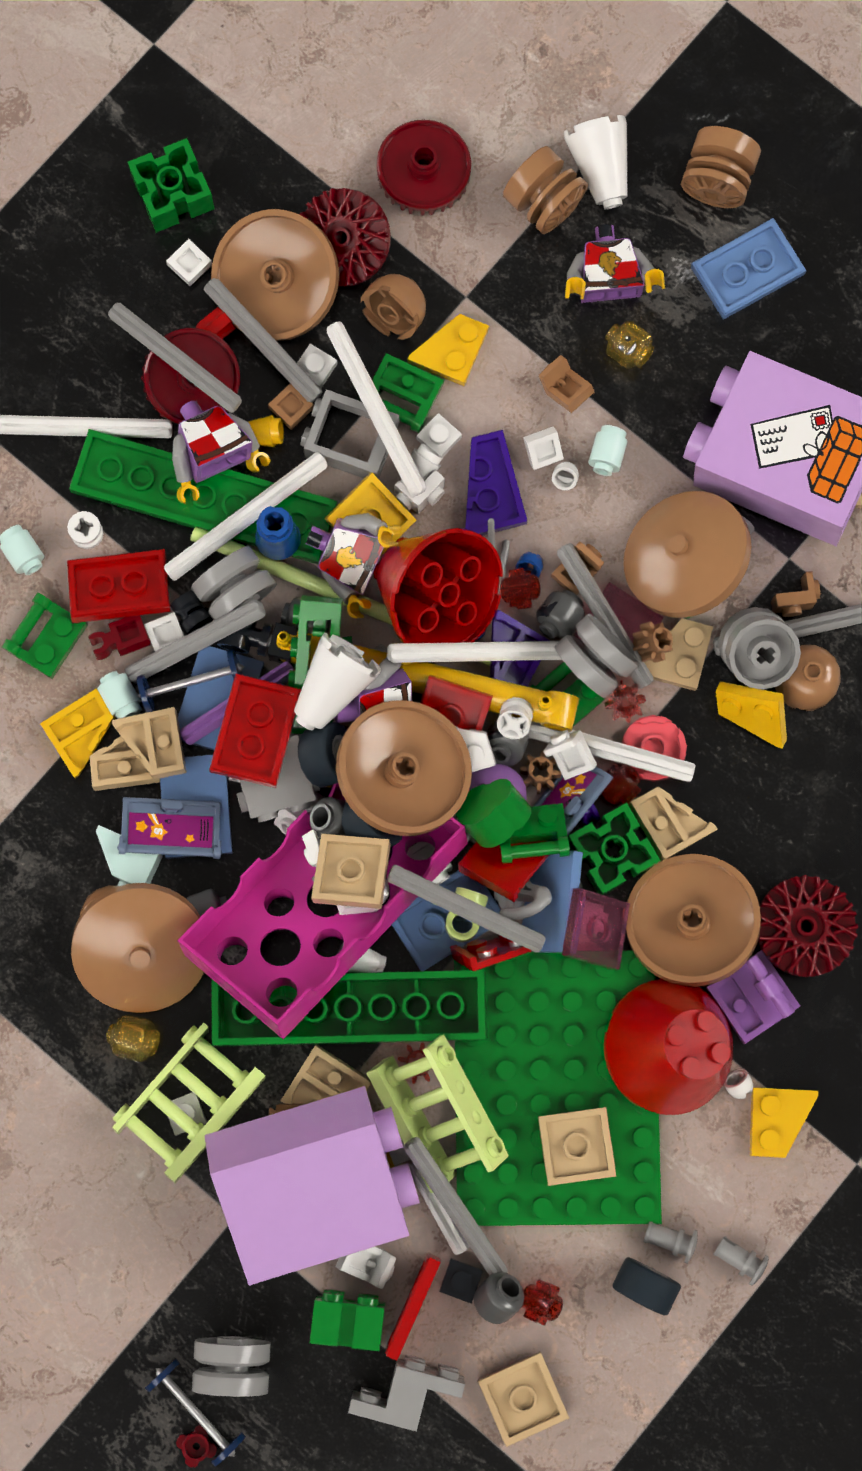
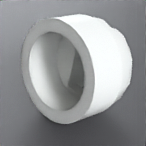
[552,462,579,490]
[724,1069,753,1099]

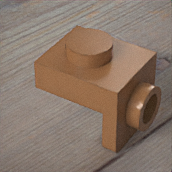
[539,355,594,413]
[551,541,604,595]
[771,571,820,617]

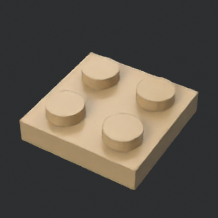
[311,834,391,909]
[538,1107,616,1186]
[478,1352,569,1447]

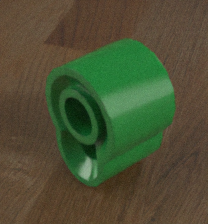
[456,779,532,848]

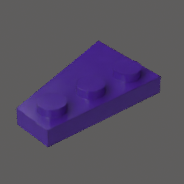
[465,430,528,536]

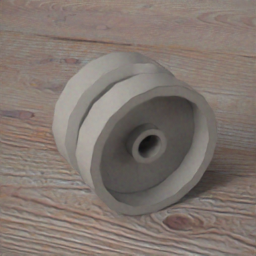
[191,546,277,620]
[718,607,801,690]
[554,614,640,698]
[192,1336,271,1397]

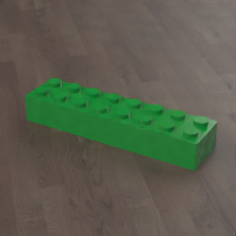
[212,970,488,1047]

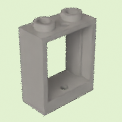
[300,389,399,479]

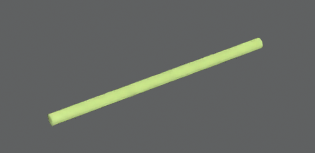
[190,527,491,666]

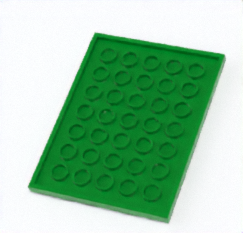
[454,951,662,1226]

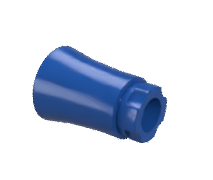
[255,506,301,560]

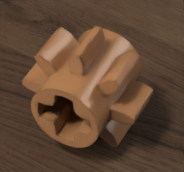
[632,621,673,663]
[520,751,561,794]

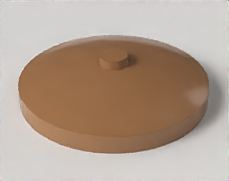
[211,209,339,341]
[624,491,751,618]
[336,700,472,836]
[625,854,761,987]
[71,883,204,1013]

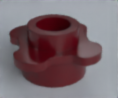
[176,1425,217,1467]

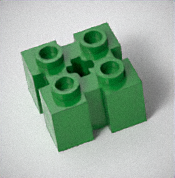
[128,138,215,233]
[568,803,661,898]
[310,1289,385,1351]

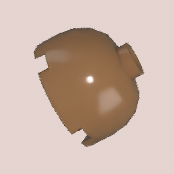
[361,273,426,340]
[775,645,841,711]

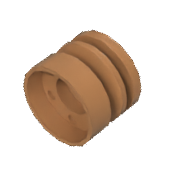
[681,126,761,208]
[503,146,588,234]

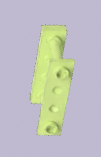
[112,1023,266,1184]
[366,1034,509,1193]

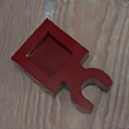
[88,615,151,660]

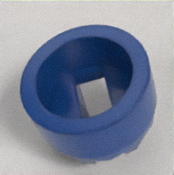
[515,552,544,581]

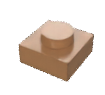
[268,383,314,430]

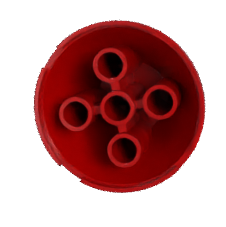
[373,528,503,643]
[604,979,733,1115]

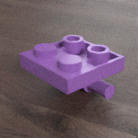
[706,950,800,1044]

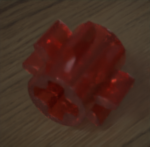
[500,568,541,610]
[604,680,646,724]
[602,763,641,804]
[398,1042,430,1084]
[522,1279,563,1326]

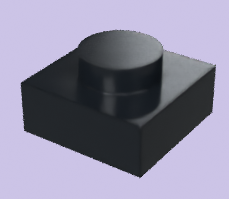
[439,1258,483,1304]

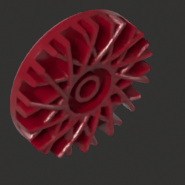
[377,119,471,216]
[299,188,391,286]
[141,328,240,424]
[758,875,858,977]

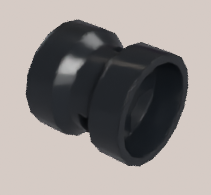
[170,590,214,634]

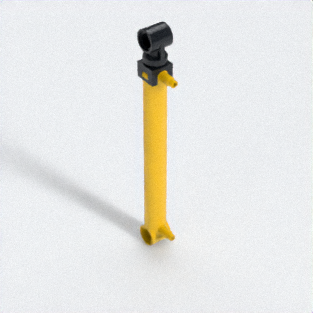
[217,621,579,732]

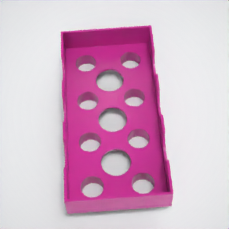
[178,783,468,1039]

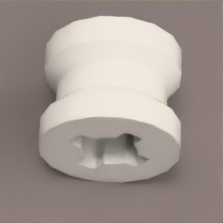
[67,511,104,549]
[497,697,533,739]

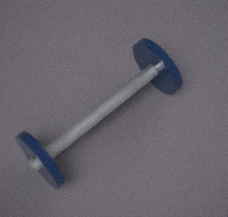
[137,649,244,713]
[145,1359,246,1467]

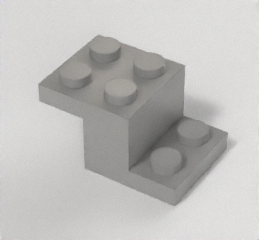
[348,1355,465,1432]

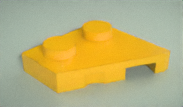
[407,314,489,386]
[716,681,787,749]
[40,688,115,778]
[750,1088,818,1158]

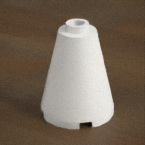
[564,115,628,209]
[294,633,381,731]

